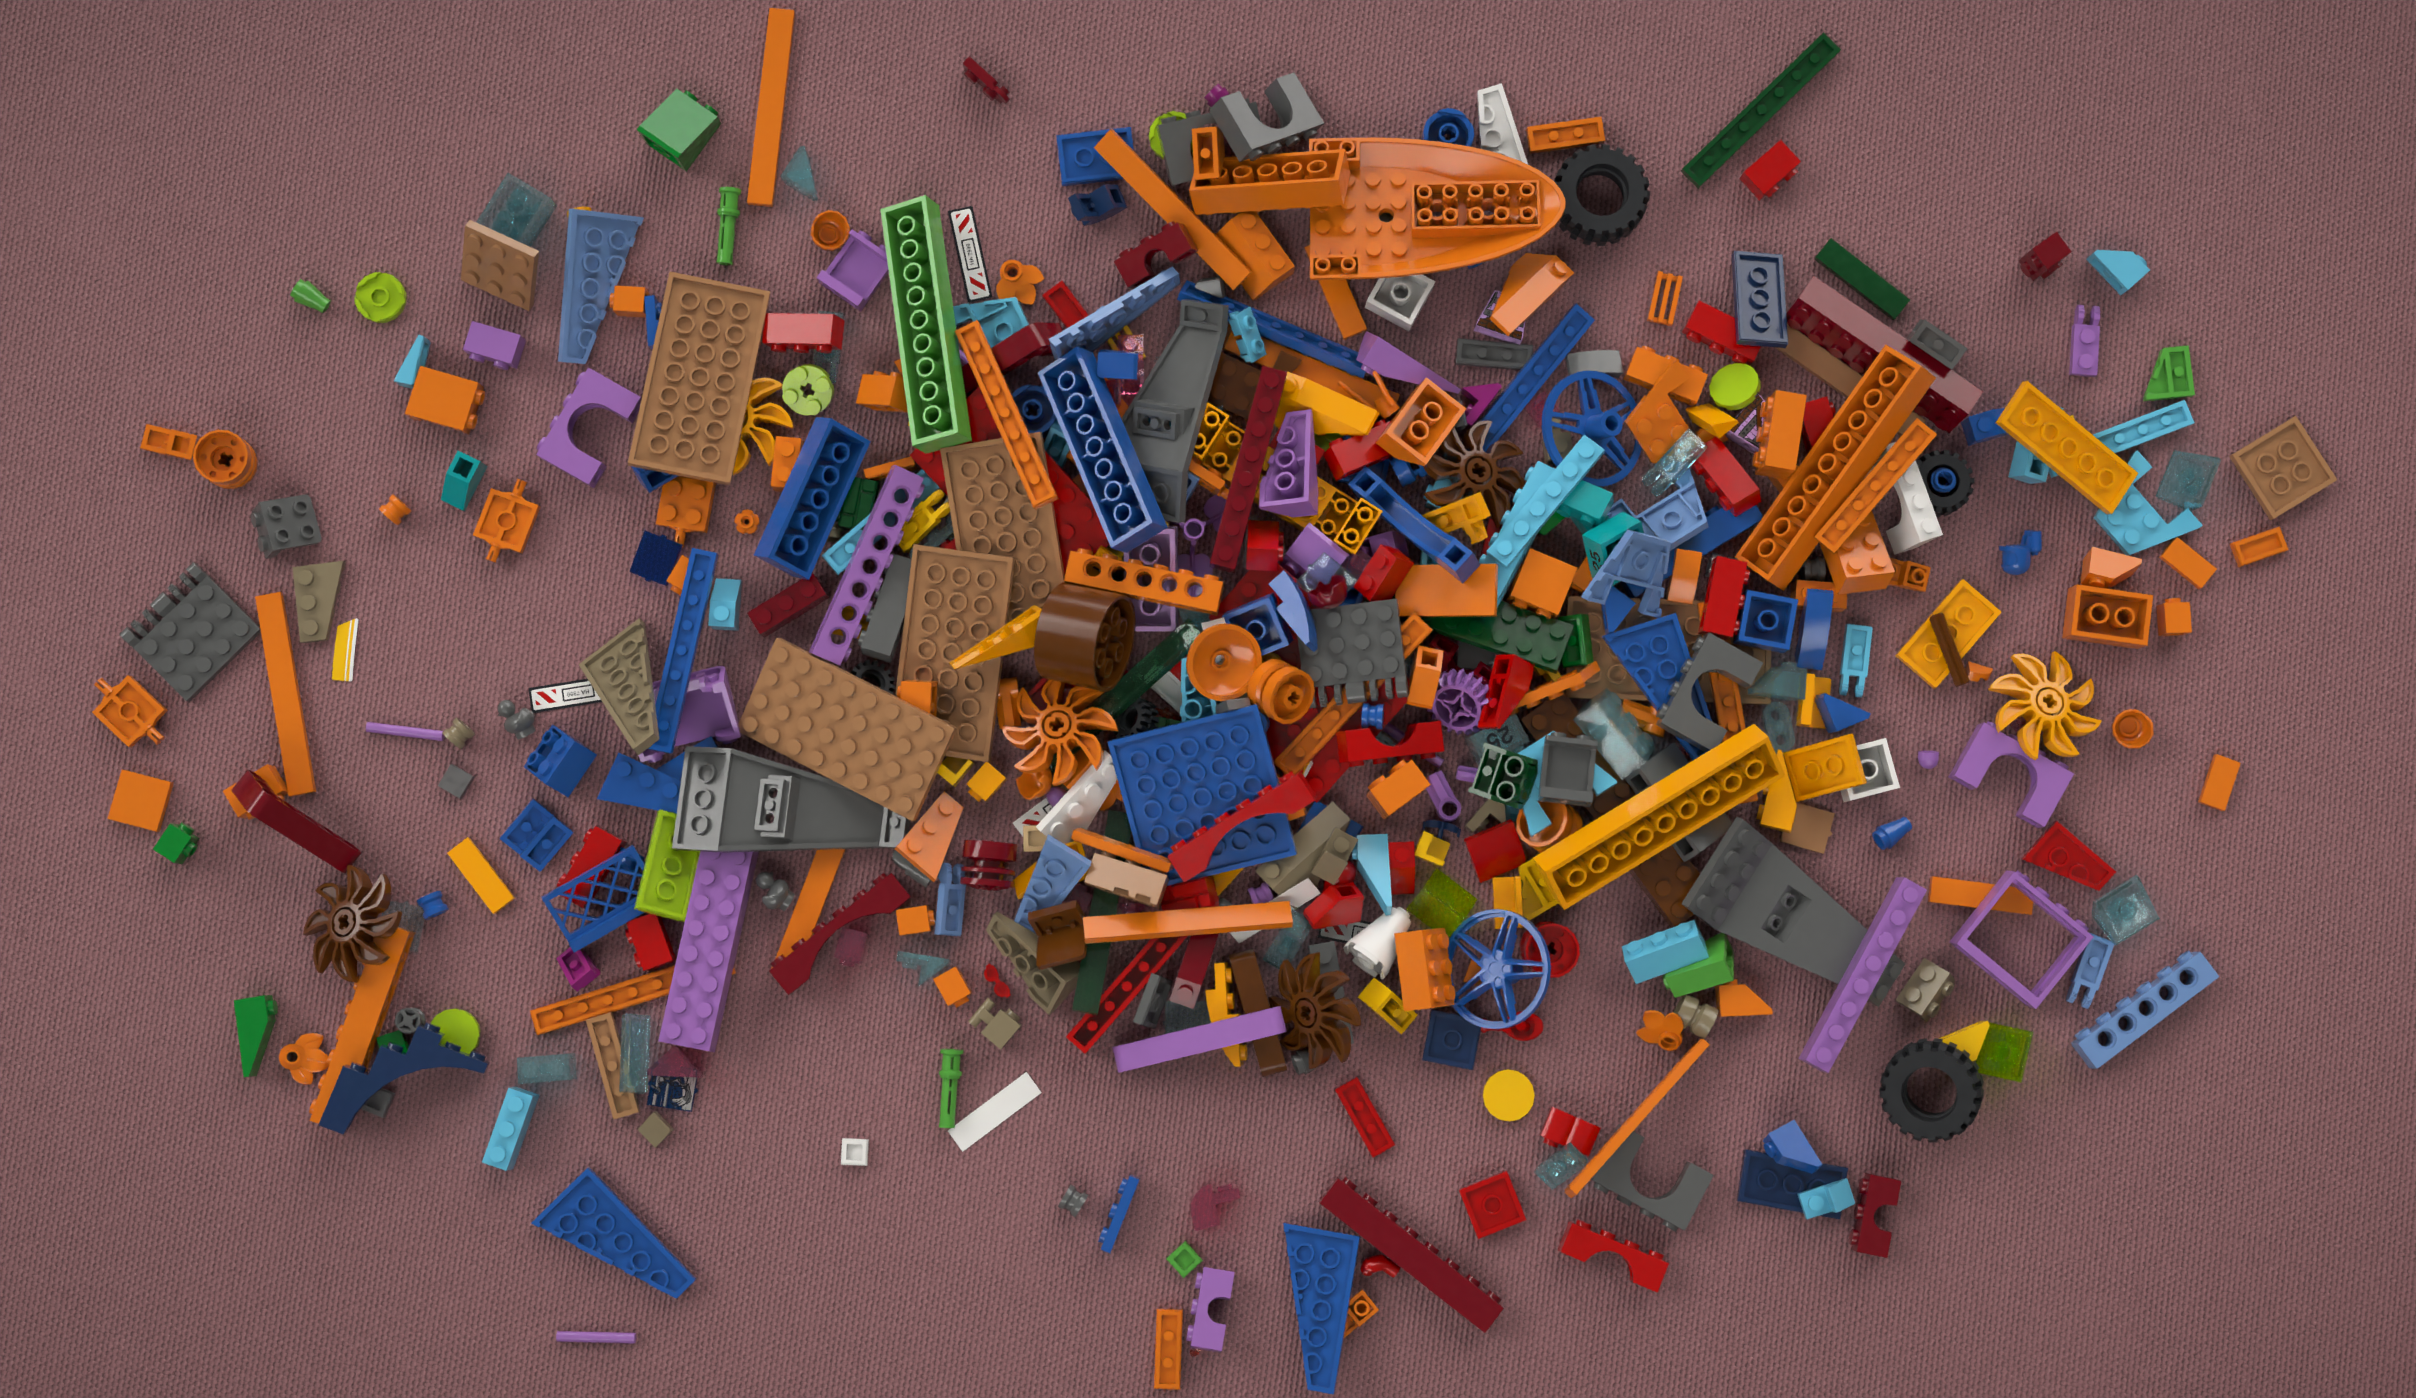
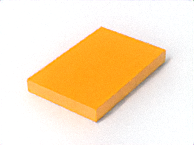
[1783,733,1867,802]

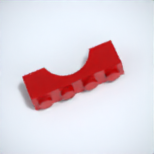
[1336,721,1444,767]
[1558,1219,1669,1293]

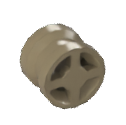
[442,717,476,750]

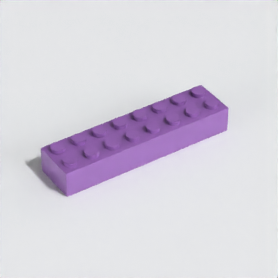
[659,851,759,1052]

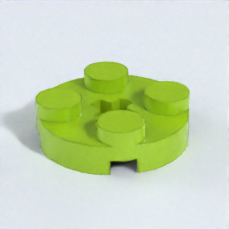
[782,364,834,416]

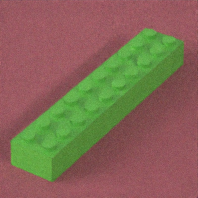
[880,195,972,454]

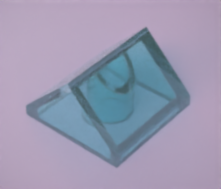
[2156,450,2221,512]
[2092,875,2160,945]

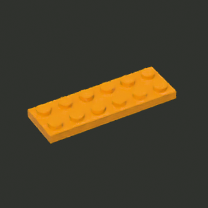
[1996,381,2138,514]

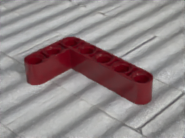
[962,322,1063,399]
[231,769,362,873]

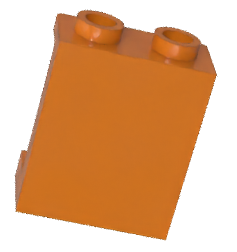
[405,366,485,435]

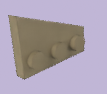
[292,561,346,644]

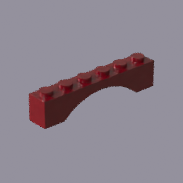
[769,873,911,995]

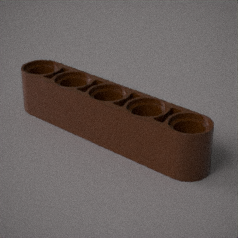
[1228,948,1287,1077]

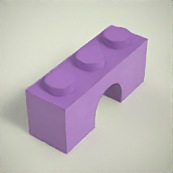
[1186,1267,1235,1353]

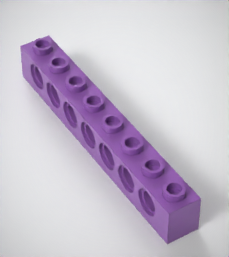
[809,465,925,665]

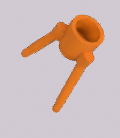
[1338,371,1400,419]

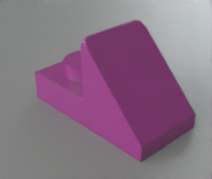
[1461,383,1502,429]
[556,947,601,992]

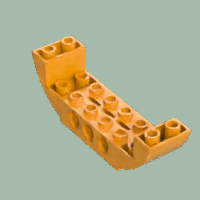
[1193,403,1382,555]

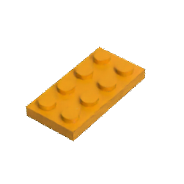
[1895,579,2001,689]

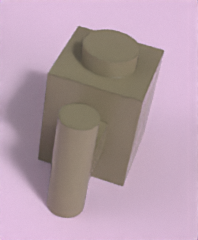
[1542,418,1573,465]
[968,998,1022,1050]

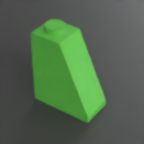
[1663,933,1734,998]

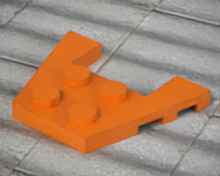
[1624,358,1728,464]

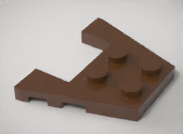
[1208,326,1302,419]

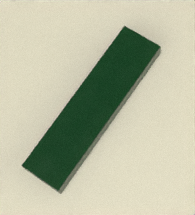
[1814,238,1910,321]

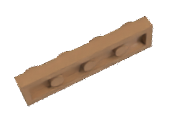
[586,1012,640,1120]

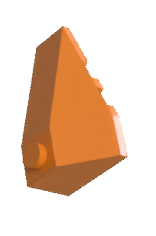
[1490,253,1574,336]

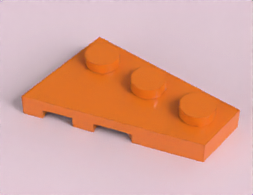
[895,791,964,882]

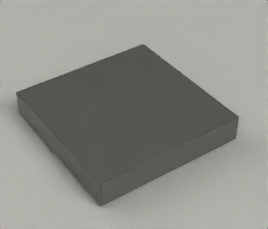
[1133,973,1173,1029]

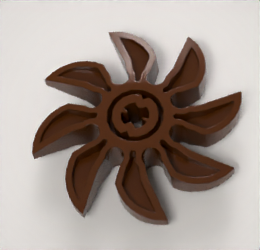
[1423,420,1525,528]
[303,865,402,983]
[1269,952,1361,1069]

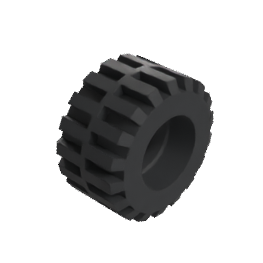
[1916,450,1974,517]

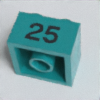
[1582,511,1644,586]

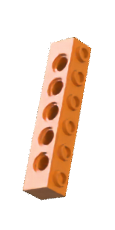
[1064,548,1224,616]

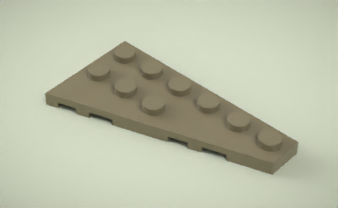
[579,618,659,755]

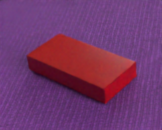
[1042,281,1089,329]

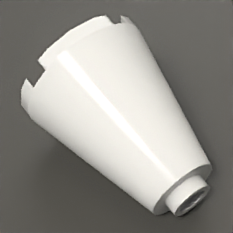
[1343,907,1411,979]

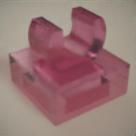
[1524,391,1560,427]
[1341,549,1372,580]

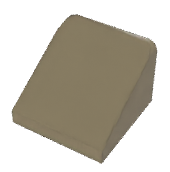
[638,1111,675,1148]

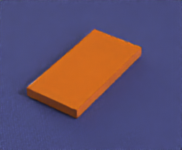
[1395,564,1498,617]

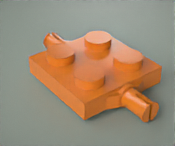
[1189,455,1229,500]
[656,476,716,547]
[473,479,540,563]
[92,675,168,748]

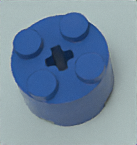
[1421,108,1474,147]
[1012,385,1057,438]

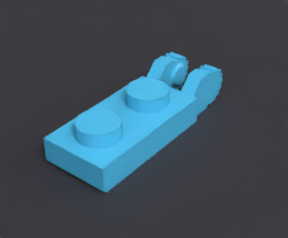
[1839,624,1873,698]

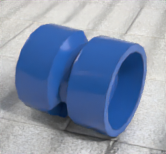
[1388,456,1428,487]

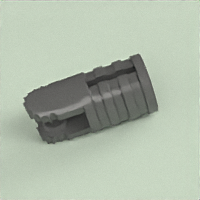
[892,850,931,888]

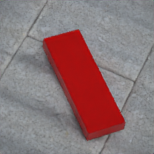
[1334,1077,1395,1158]

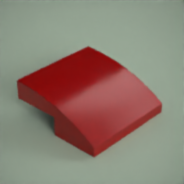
[1463,819,1527,883]

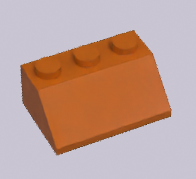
[1216,211,1295,301]
[1376,377,1466,466]

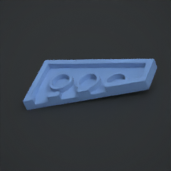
[1014,834,1091,934]

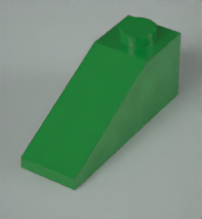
[234,995,278,1077]

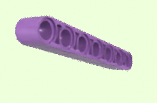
[1112,1006,1287,1073]

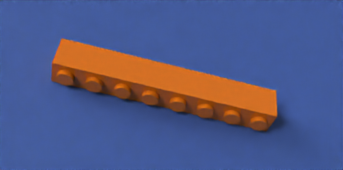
[309,927,416,1124]

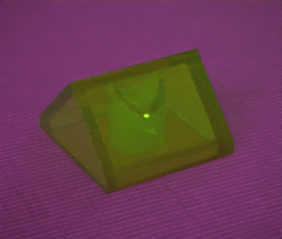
[1406,868,1478,938]
[1976,1022,2033,1083]

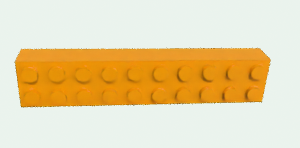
[1533,724,1785,910]

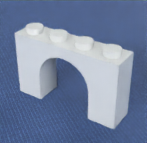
[1866,442,1943,555]

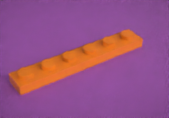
[1814,418,1937,554]

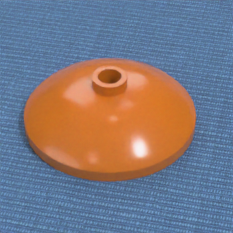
[1186,623,1262,701]

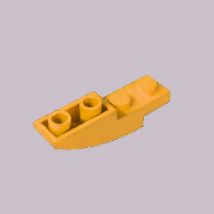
[1205,962,1248,1067]

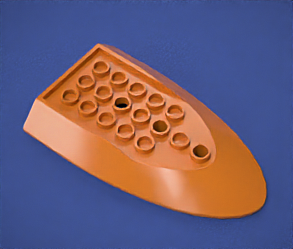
[1309,138,1566,280]

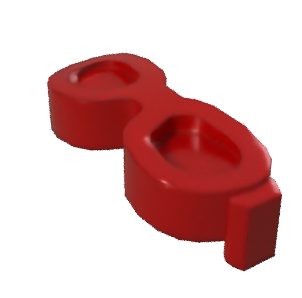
[984,963,1011,998]

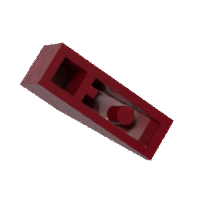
[1169,933,1219,1009]

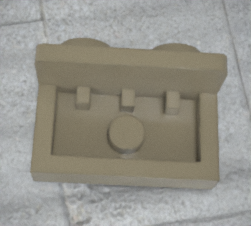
[1896,958,1955,1022]

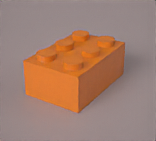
[1752,390,1807,480]
[1819,511,1895,595]
[2062,584,2153,649]
[1366,759,1431,820]
[1394,928,1456,1011]

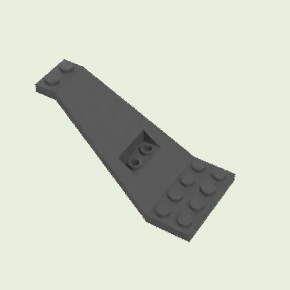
[1122,299,1229,523]
[672,746,910,852]
[1682,817,1906,1007]

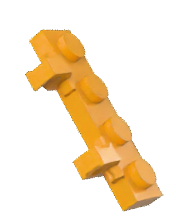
[1422,492,1491,544]

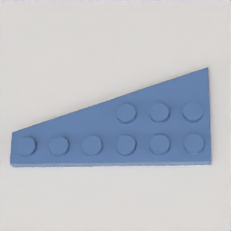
[558,209,644,364]
[1049,266,1181,360]

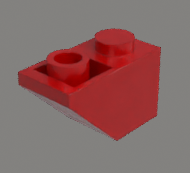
[1303,882,1364,929]

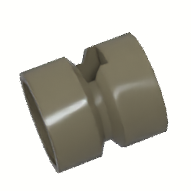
[1673,994,1719,1039]

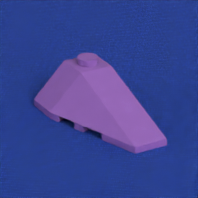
[1356,331,1461,394]
[1259,409,1318,517]

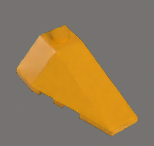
[1275,372,1379,435]
[949,605,1042,669]

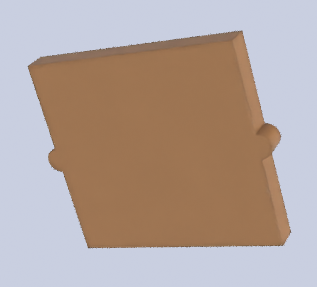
[1780,802,1835,854]

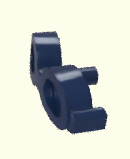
[1422,820,1461,839]

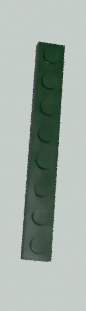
[1681,32,1841,189]

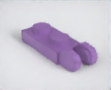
[2069,305,2100,377]

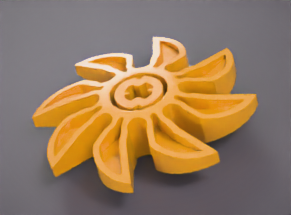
[733,378,794,475]
[1988,651,2102,760]

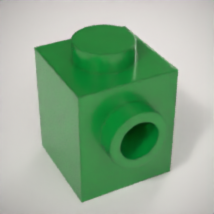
[153,822,200,864]

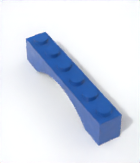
[1348,466,1480,584]

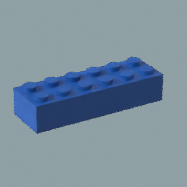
[754,417,871,580]

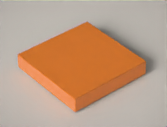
[107,769,174,832]

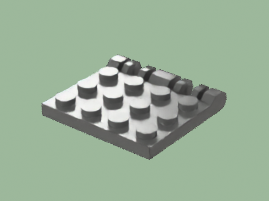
[120,562,261,702]
[1297,599,1409,709]

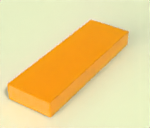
[447,837,515,914]

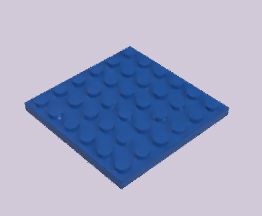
[1108,704,1297,886]

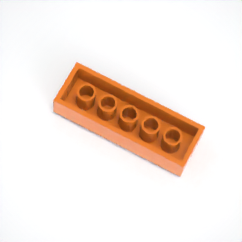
[1189,149,1350,215]

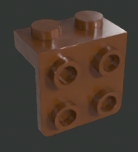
[1028,900,1087,970]

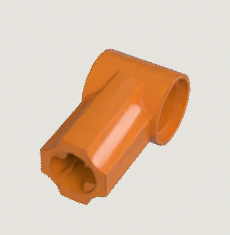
[997,677,1022,730]
[1616,698,1666,738]

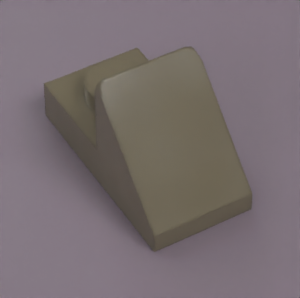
[1464,799,1506,833]
[1311,827,1358,885]

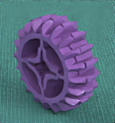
[1427,668,1491,736]

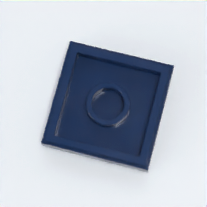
[1422,1009,1482,1070]

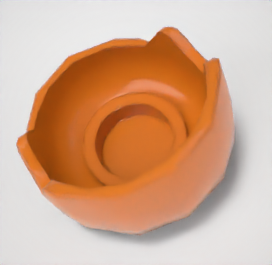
[810,210,850,251]
[2111,709,2154,748]
[1016,768,1052,800]

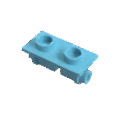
[1228,307,1266,363]

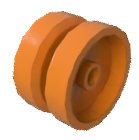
[1247,659,1315,724]
[1516,801,1583,853]

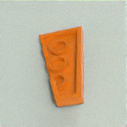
[1510,661,1600,716]

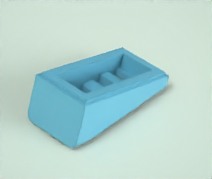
[394,335,431,389]

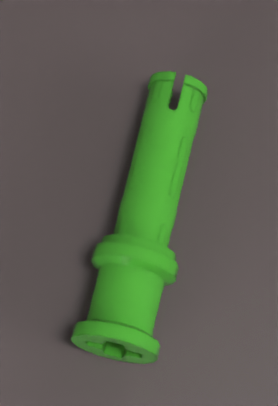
[716,187,741,266]
[939,1048,964,1128]

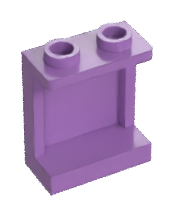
[817,229,889,312]

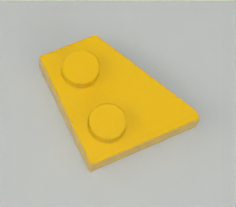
[1518,858,1558,920]

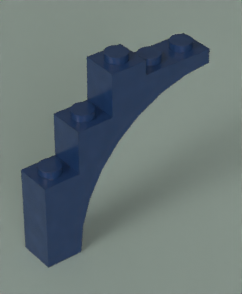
[319,1022,490,1134]

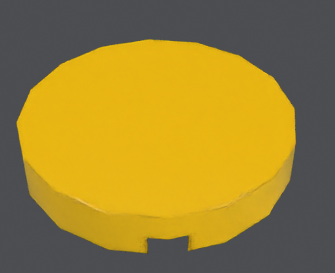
[1482,1069,1535,1122]

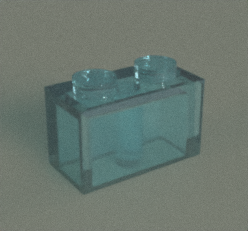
[517,1053,577,1084]

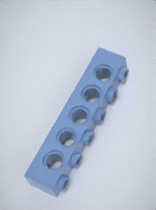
[2071,951,2219,1069]

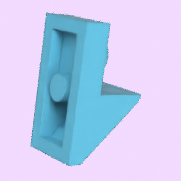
[1797,1178,1855,1219]

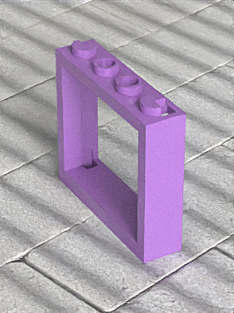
[1949,870,2094,1009]

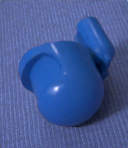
[1999,530,2042,575]

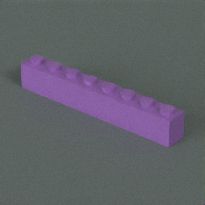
[1798,877,1927,1073]

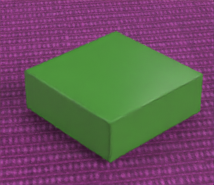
[1166,1241,1203,1278]

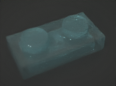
[1534,1142,1588,1190]

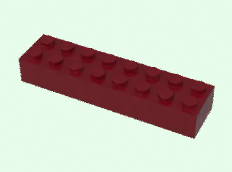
[1786,276,1983,433]

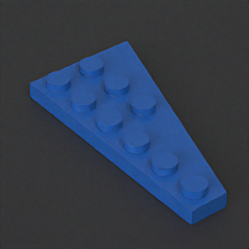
[1602,613,1712,760]
[531,1167,697,1299]
[1283,1223,1361,1394]

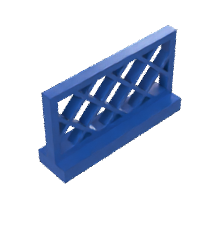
[541,845,645,953]

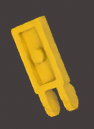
[898,490,950,553]

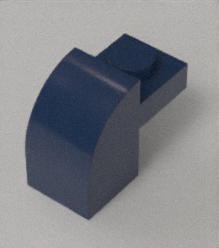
[1068,184,1128,226]

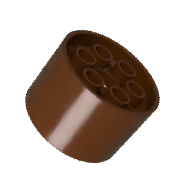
[1034,582,1136,692]

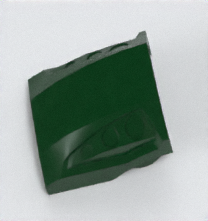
[1468,742,1538,809]

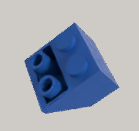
[524,724,597,797]

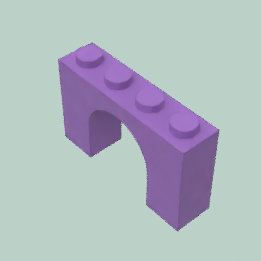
[536,367,642,489]
[1948,721,2074,828]

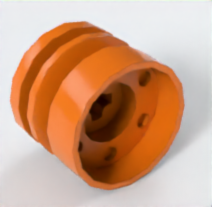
[193,429,258,489]

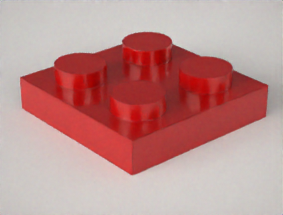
[1458,1171,1526,1239]

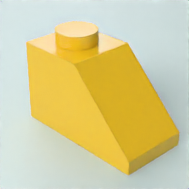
[1358,978,1418,1035]
[1938,1021,1990,1061]

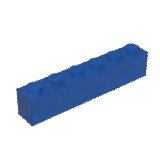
[1620,505,1763,598]

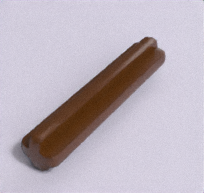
[1929,613,1969,687]

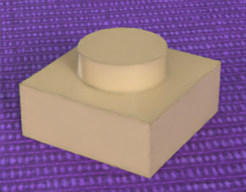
[1023,825,1047,852]

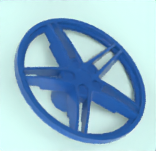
[1542,370,1642,487]
[1448,909,1551,1029]

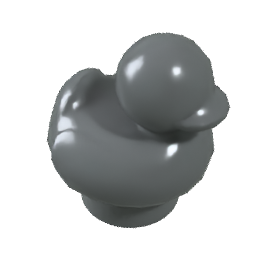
[497,700,536,740]
[756,871,795,911]

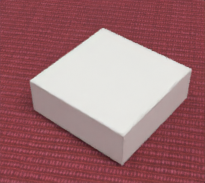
[841,1138,869,1166]

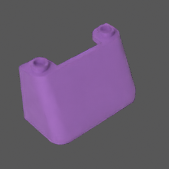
[638,666,741,763]

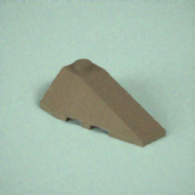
[1255,802,1351,911]
[986,912,1086,1015]

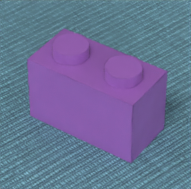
[463,321,526,370]

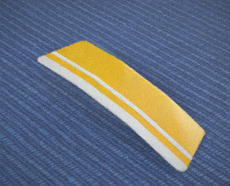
[332,618,358,681]

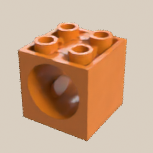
[1505,548,1577,619]

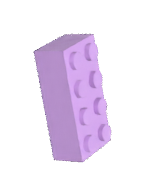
[1124,526,1179,631]

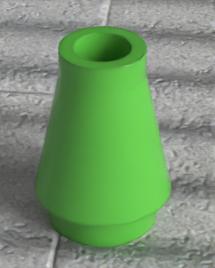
[290,279,331,313]

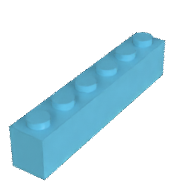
[1479,461,1555,608]

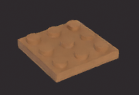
[461,220,539,311]
[2229,416,2337,520]

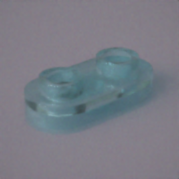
[1762,702,1795,753]

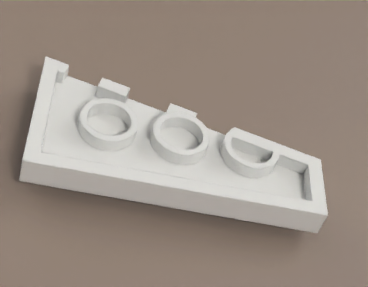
[1477,83,1528,164]
[1036,750,1117,844]

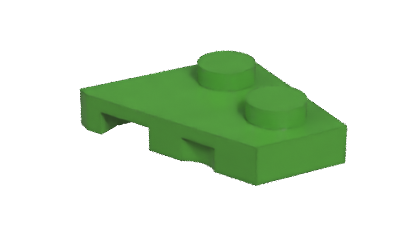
[2143,345,2195,402]

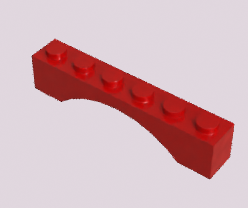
[1167,770,1317,882]

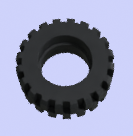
[1554,144,1650,246]
[1879,1038,1984,1142]

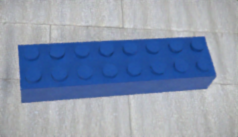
[1037,346,1168,553]

